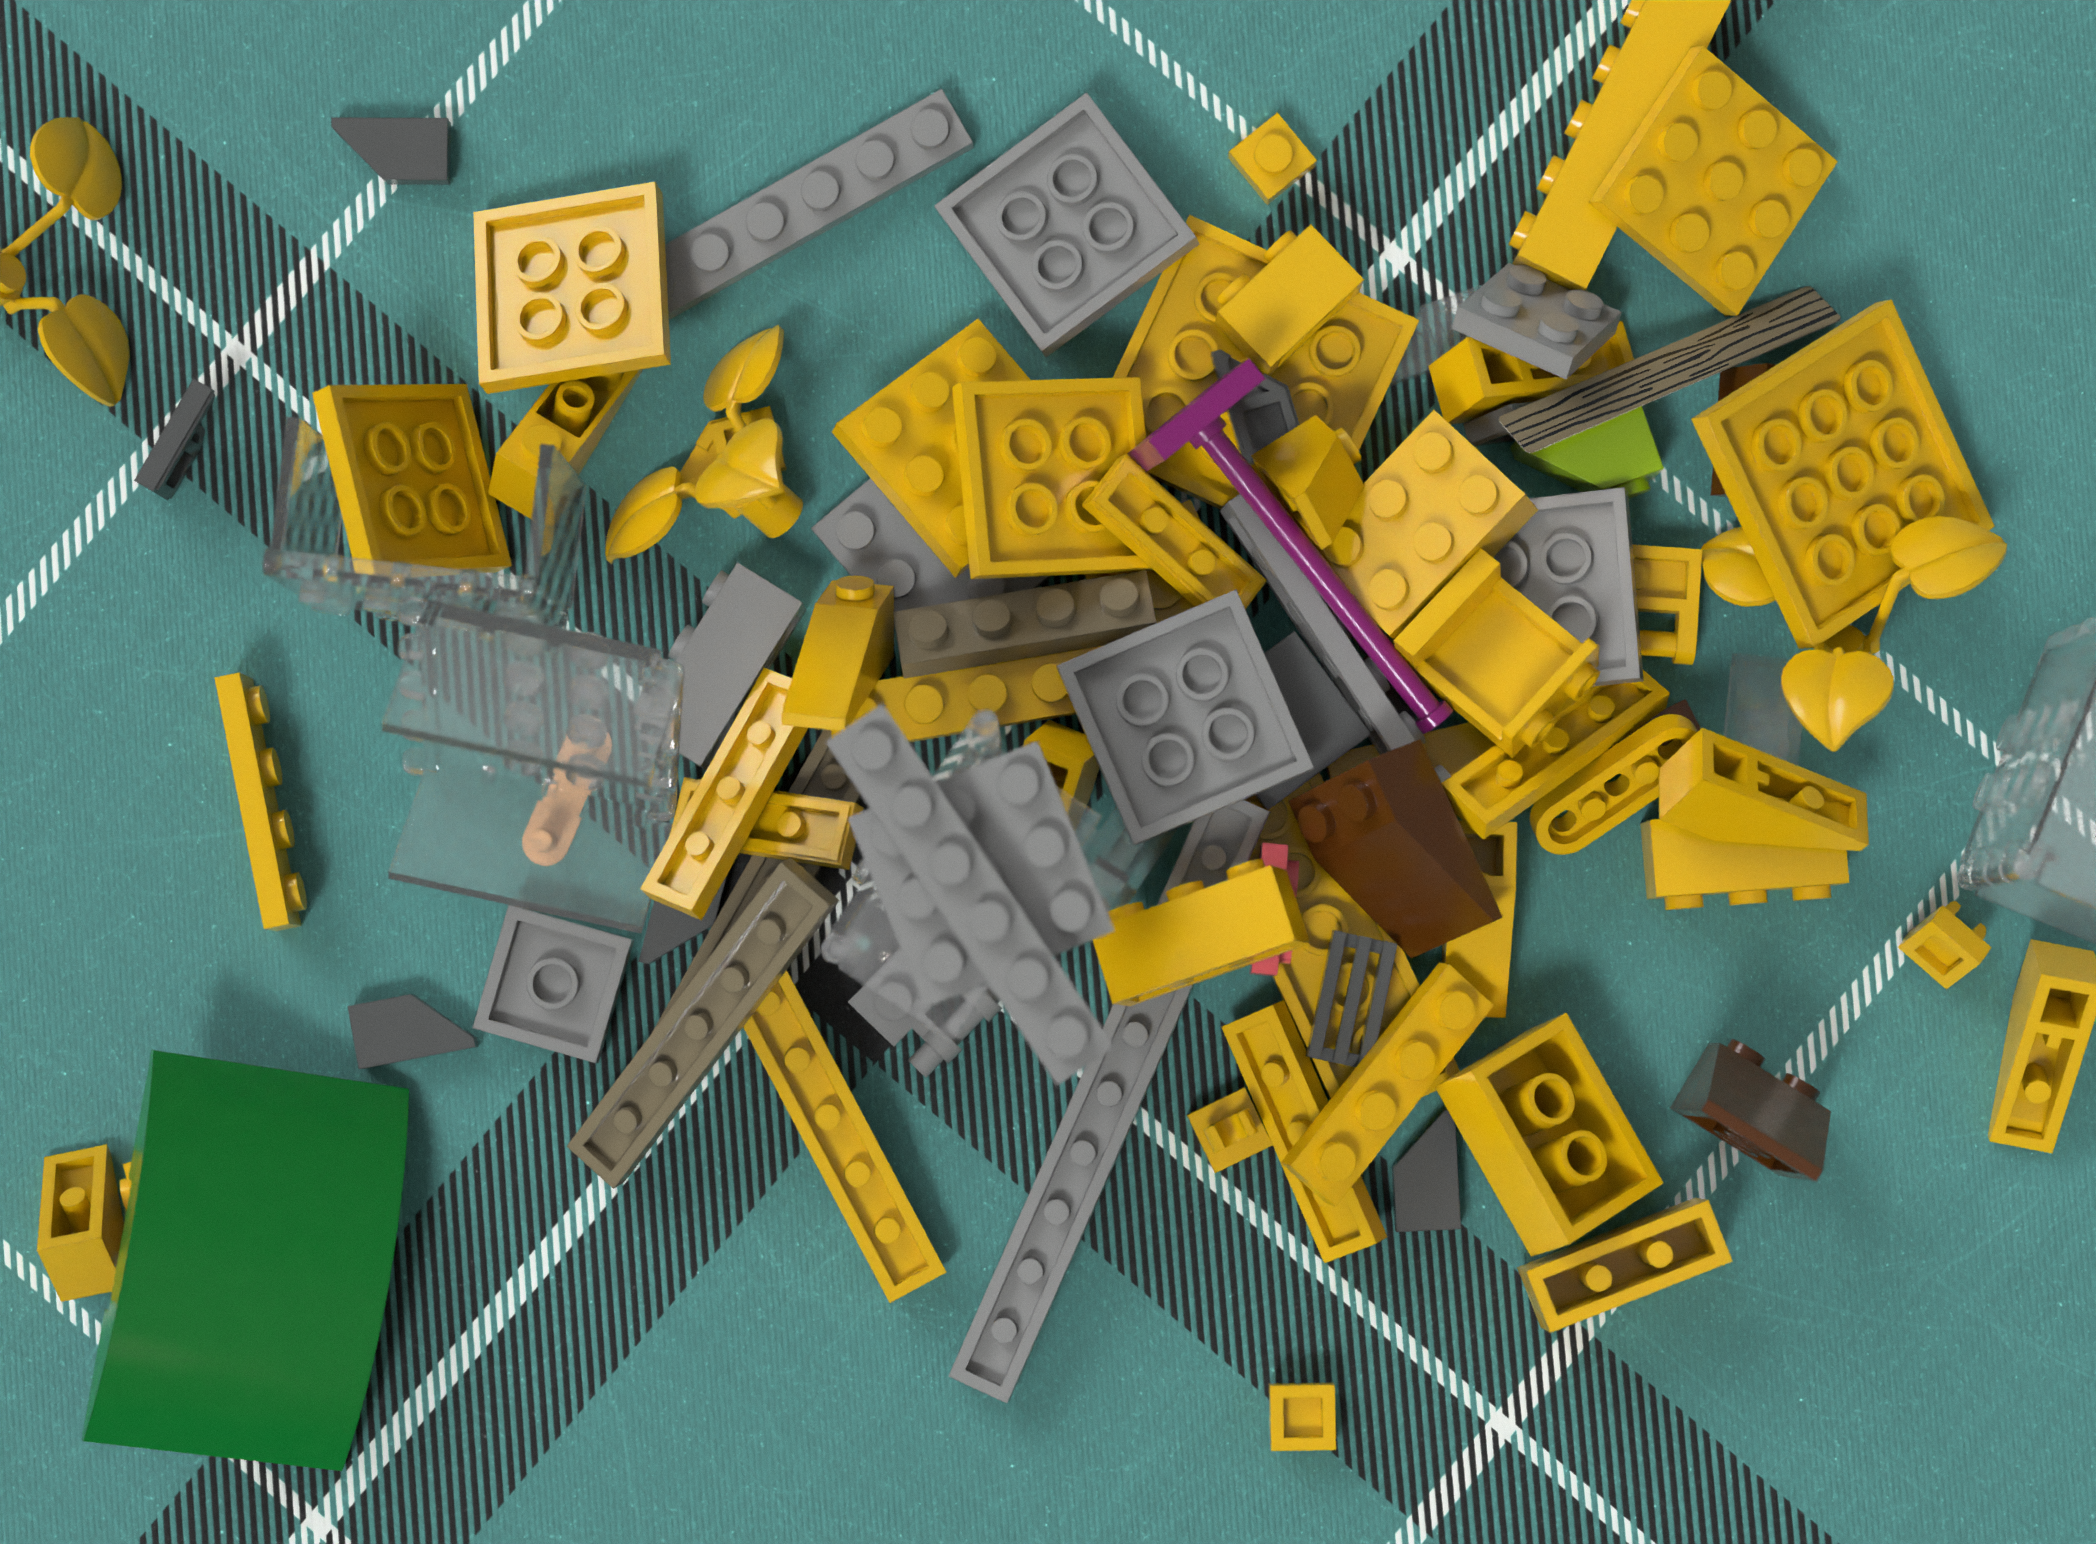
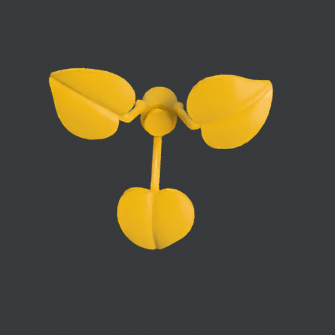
[0,117,130,407]
[605,325,803,564]
[1701,516,2007,752]

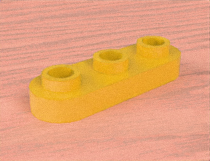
[1529,714,1698,855]

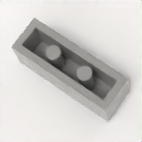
[634,562,807,770]

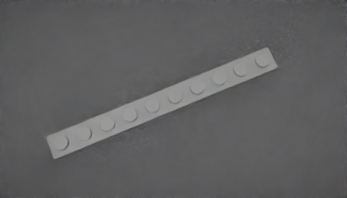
[948,800,1270,1403]

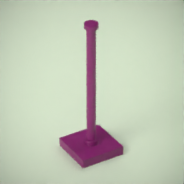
[1127,358,1453,734]

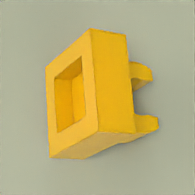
[1898,901,1992,989]
[1187,1087,1273,1173]

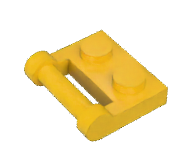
[1632,544,1702,665]

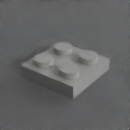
[1451,263,1622,379]
[472,905,634,1063]

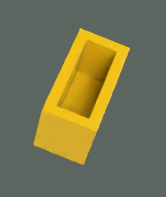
[1215,224,1364,376]

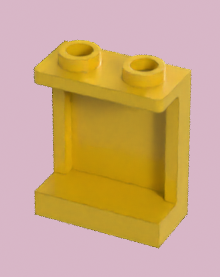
[1394,548,1600,758]

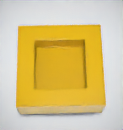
[1228,112,1317,205]
[1269,1383,1336,1451]

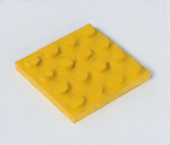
[1113,214,1419,540]
[1691,299,1995,649]

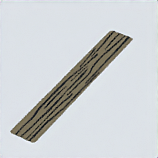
[1499,286,1841,453]

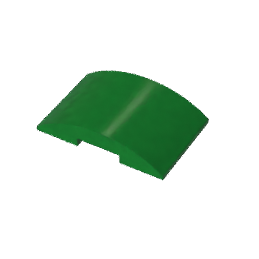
[81,1050,409,1471]

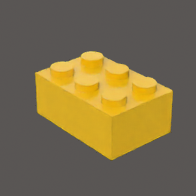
[1310,410,1538,639]
[1434,1013,1664,1257]

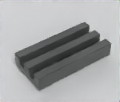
[1306,930,1397,1067]

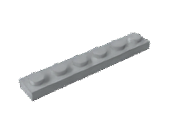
[665,89,973,320]
[1220,494,1457,817]
[826,703,1115,1086]

